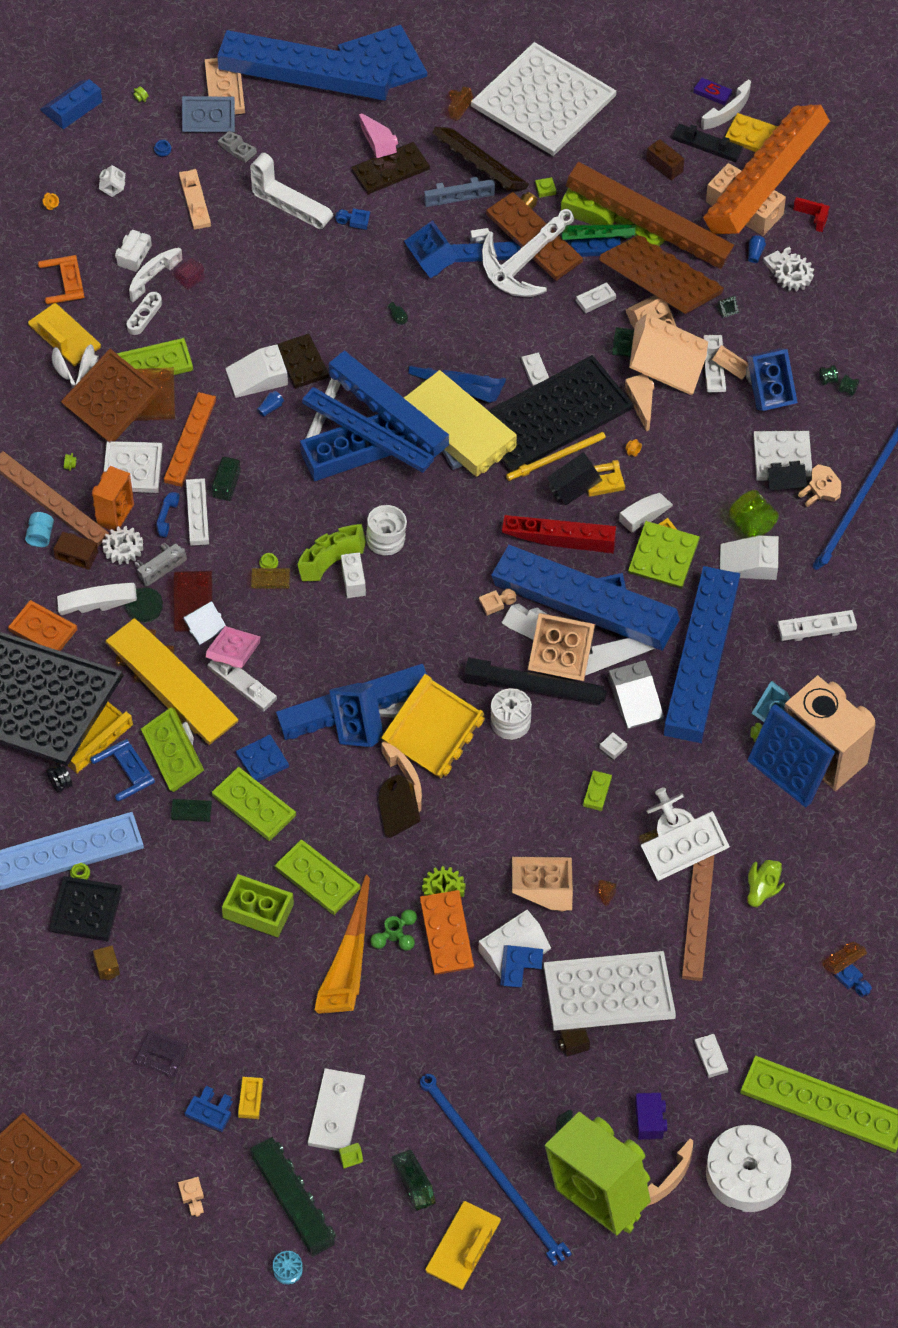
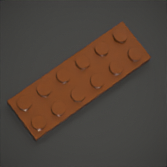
[486,192,583,281]

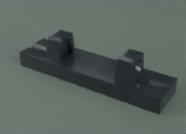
[672,123,743,163]

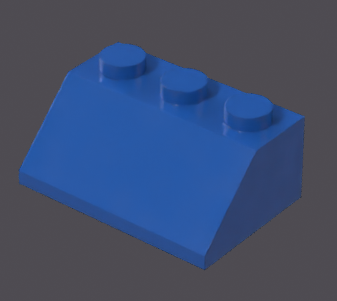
[40,79,102,129]
[330,683,383,747]

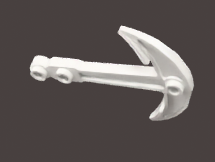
[482,209,574,297]

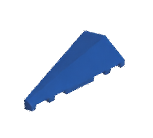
[409,366,506,402]

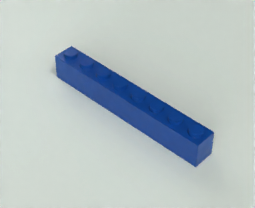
[329,350,449,458]
[276,664,427,740]

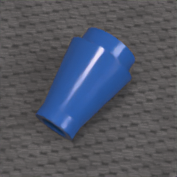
[748,235,766,263]
[257,391,284,417]

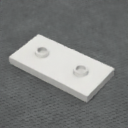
[308,1068,365,1151]

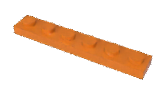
[164,392,216,487]

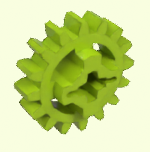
[422,866,465,897]

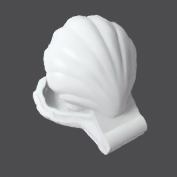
[52,344,99,388]

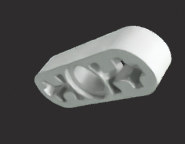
[127,292,162,335]

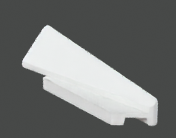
[502,604,546,640]
[585,638,655,676]

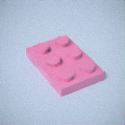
[206,626,261,668]

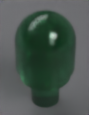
[388,302,408,325]

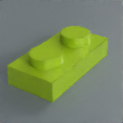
[583,770,612,811]

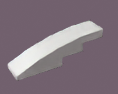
[57,583,137,615]

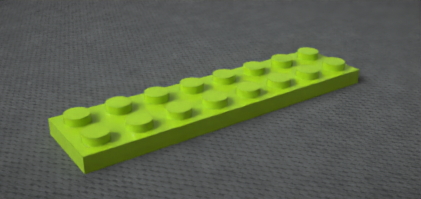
[741,1055,898,1153]

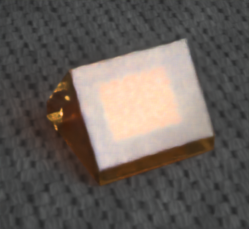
[598,880,617,906]

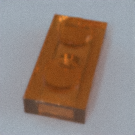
[822,941,867,974]

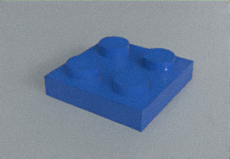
[236,735,289,782]

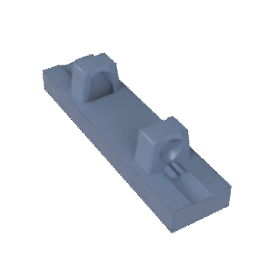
[424,177,495,207]

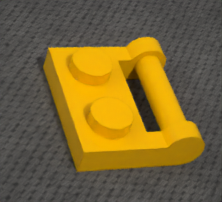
[587,460,625,497]

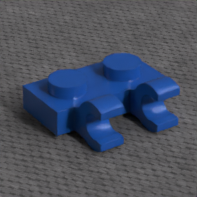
[185,1086,233,1132]

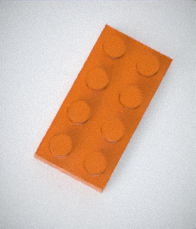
[420,890,474,975]

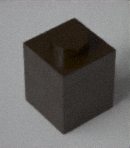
[557,1028,590,1057]

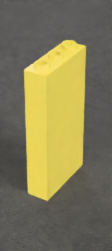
[404,370,517,477]

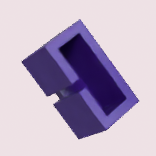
[635,1093,667,1140]

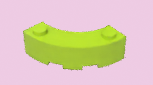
[298,524,366,581]

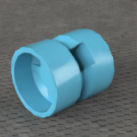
[25,512,54,547]

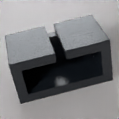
[766,460,807,490]

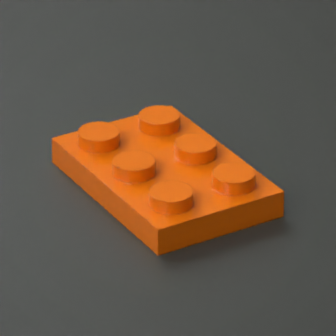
[8,600,78,651]

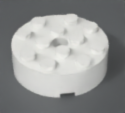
[706,1125,791,1212]

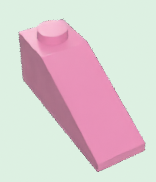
[359,114,398,158]

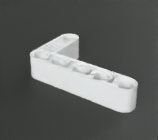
[250,153,333,229]

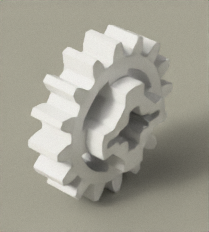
[774,254,814,291]
[102,526,143,565]

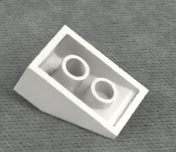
[226,345,288,398]
[720,536,779,580]

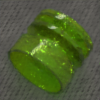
[728,490,779,538]

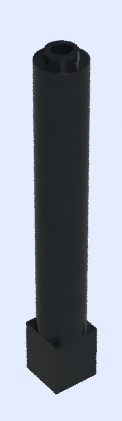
[464,657,607,705]

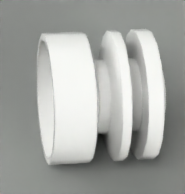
[366,505,407,555]
[490,688,532,740]

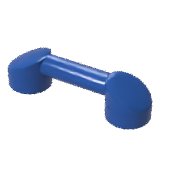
[156,492,180,538]

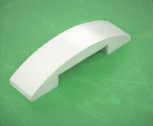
[701,79,751,130]
[129,248,182,302]
[704,335,726,392]

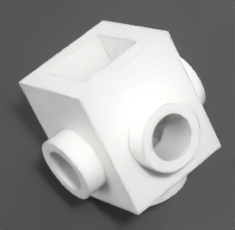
[99,165,126,197]

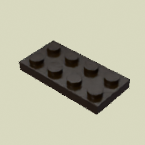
[351,142,430,195]

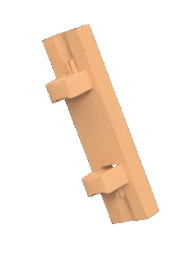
[179,169,211,230]

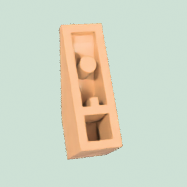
[625,374,654,431]

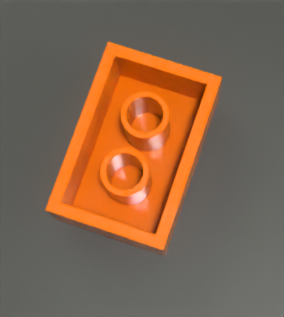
[92,466,134,531]

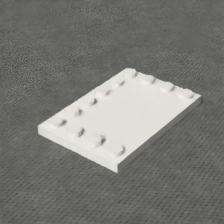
[544,951,676,1030]

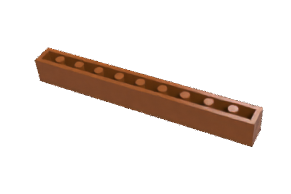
[566,162,734,269]

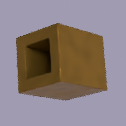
[93,945,120,980]

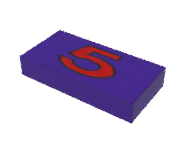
[693,77,732,105]

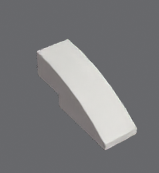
[619,493,673,533]

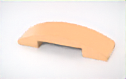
[381,742,422,812]
[647,1138,693,1206]

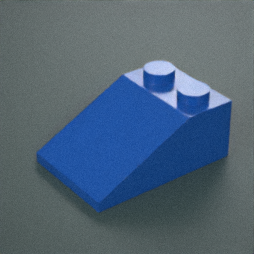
[404,220,459,278]

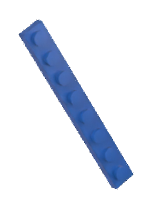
[302,387,434,473]

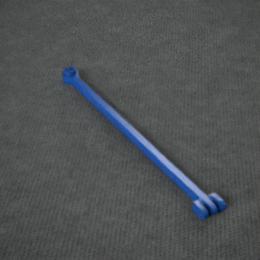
[813,425,898,570]
[420,1074,572,1266]

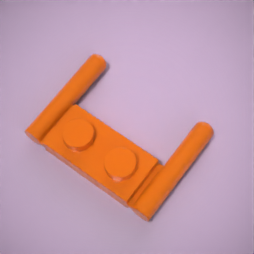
[38,255,85,304]

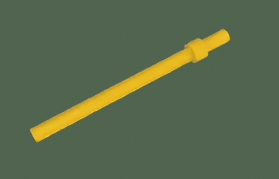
[506,432,606,481]

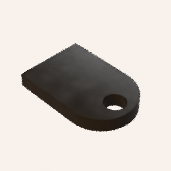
[379,775,421,838]

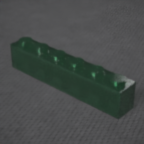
[250,1137,336,1257]

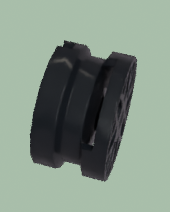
[46,763,73,793]

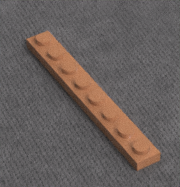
[0,451,109,546]
[682,854,715,981]

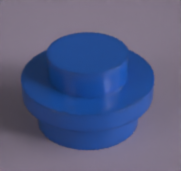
[154,140,172,156]

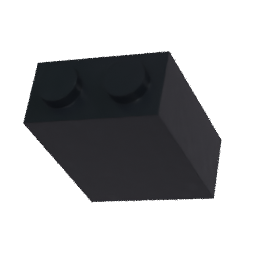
[547,452,602,505]

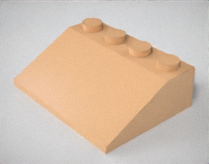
[629,313,708,395]

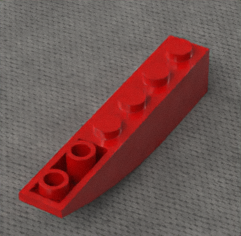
[502,515,616,554]

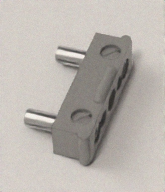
[135,543,187,586]

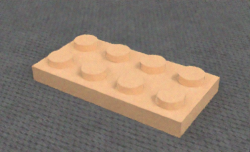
[205,58,245,114]

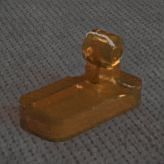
[448,86,473,120]

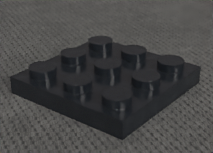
[50,876,123,942]

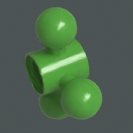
[370,909,417,951]

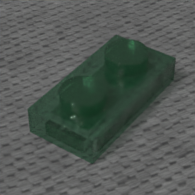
[171,799,212,822]

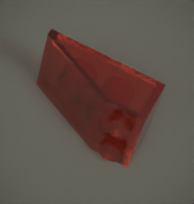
[174,571,213,632]

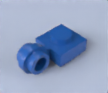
[335,208,370,230]
[834,961,872,997]

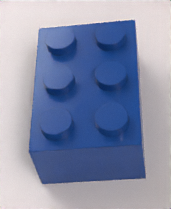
[747,348,798,411]

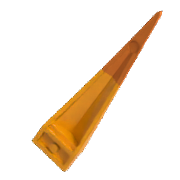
[314,875,370,1014]

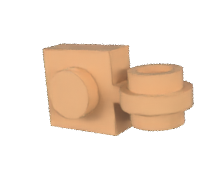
[479,589,517,615]
[178,1177,204,1217]

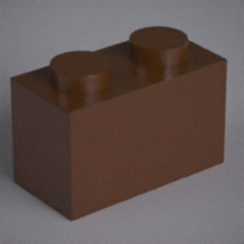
[646,139,685,181]
[53,532,99,570]

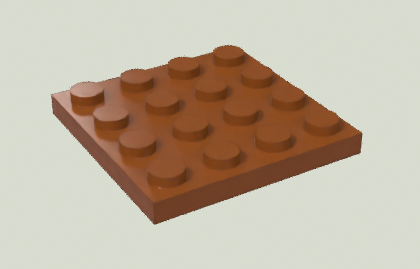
[61,349,161,442]

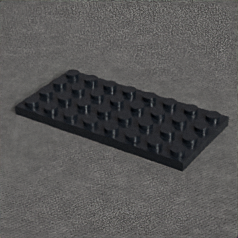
[488,355,634,472]

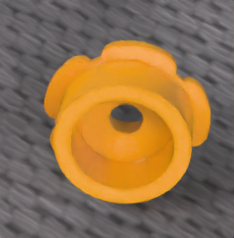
[43,193,59,210]
[625,439,642,457]

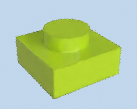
[535,177,556,198]
[339,1143,363,1168]

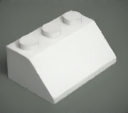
[479,910,551,979]

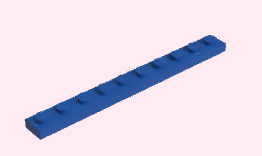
[451,237,621,262]

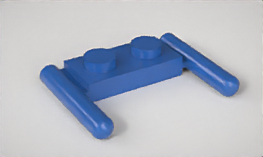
[90,739,155,801]

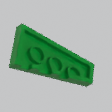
[562,224,637,240]

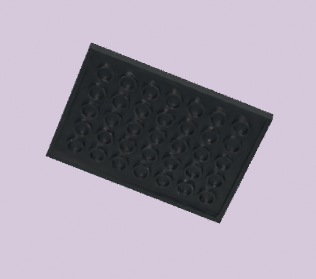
[0,632,124,766]

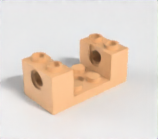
[706,163,786,236]

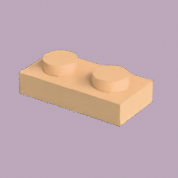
[712,345,748,379]

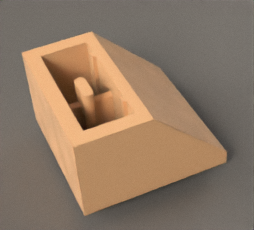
[626,295,677,329]

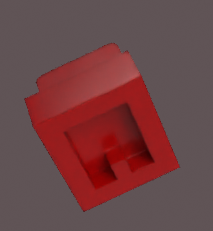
[793,197,830,232]

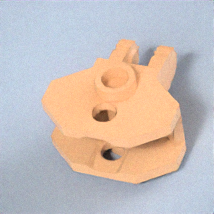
[798,464,841,507]

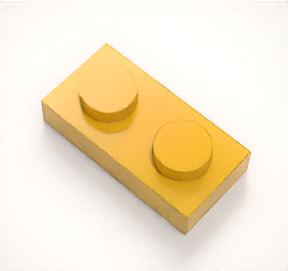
[238,1077,263,1119]

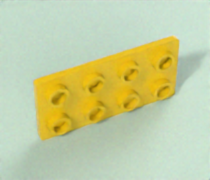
[28,303,101,366]
[426,1201,501,1290]

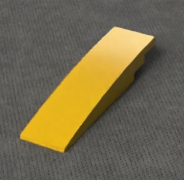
[105,618,238,745]

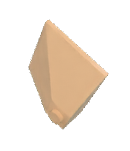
[528,613,595,681]
[512,857,573,911]

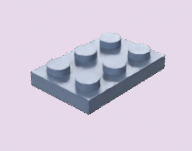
[182,96,235,132]

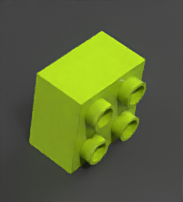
[545,1112,651,1236]

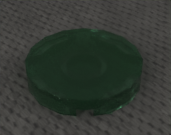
[125,587,163,623]

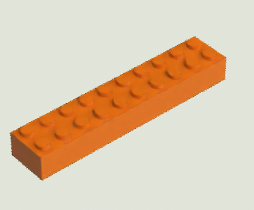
[703,104,830,234]

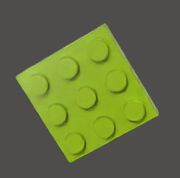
[628,521,700,589]

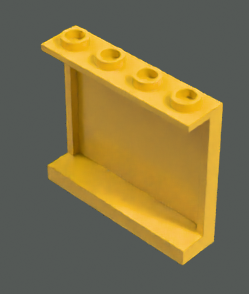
[381,674,485,779]
[68,702,133,774]

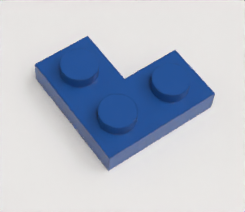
[500,945,543,987]

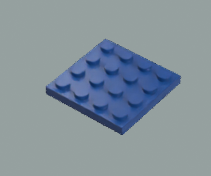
[338,25,427,89]
[747,704,835,808]

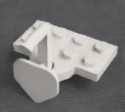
[641,788,730,881]

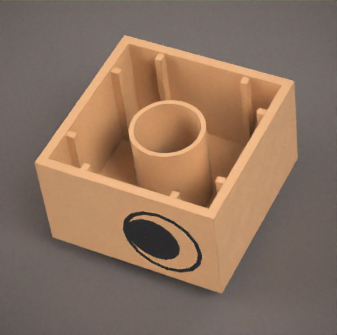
[784,675,875,791]

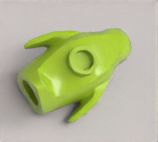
[747,860,785,907]

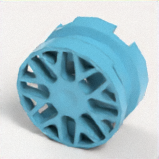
[273,1251,303,1285]

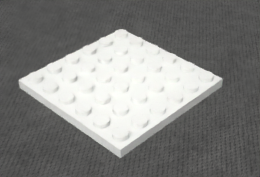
[471,42,617,156]

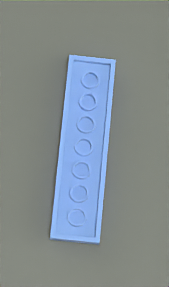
[0,812,144,890]

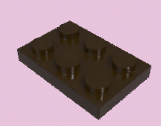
[275,333,329,389]

